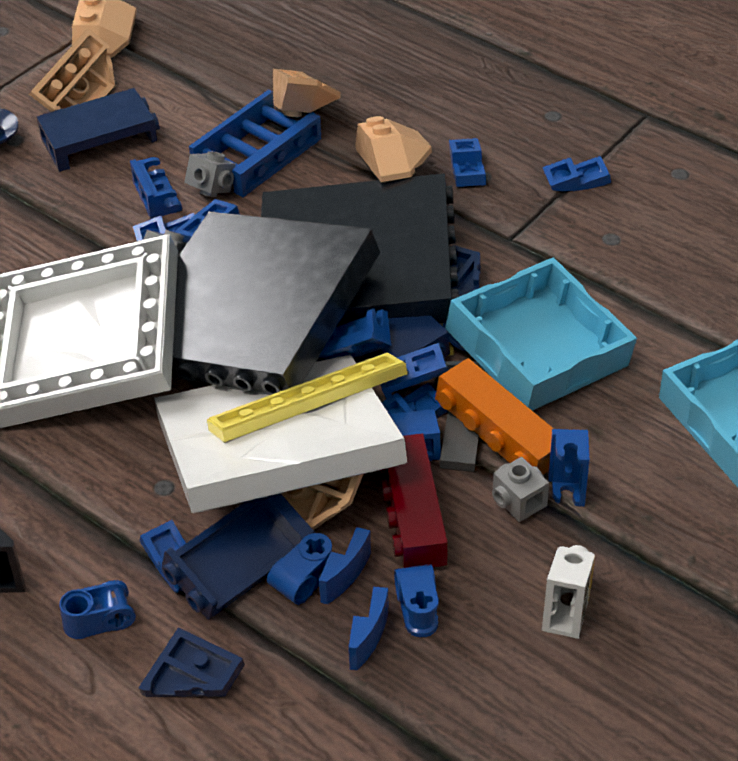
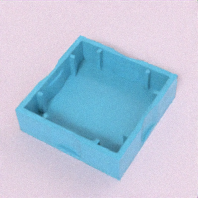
[445,257,637,411]
[659,339,738,487]

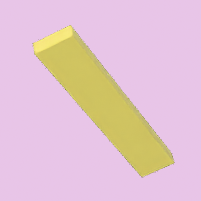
[206,353,407,442]

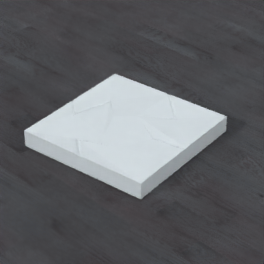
[0,234,178,428]
[154,355,407,513]

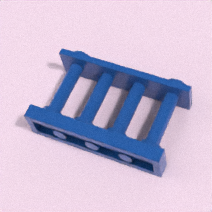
[189,90,321,197]

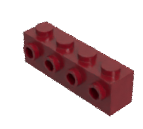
[377,433,448,568]

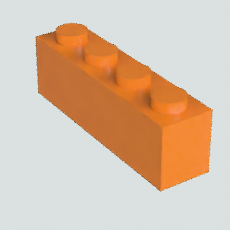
[435,358,554,475]

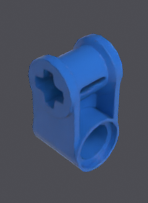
[267,533,332,605]
[394,564,438,637]
[59,580,136,639]

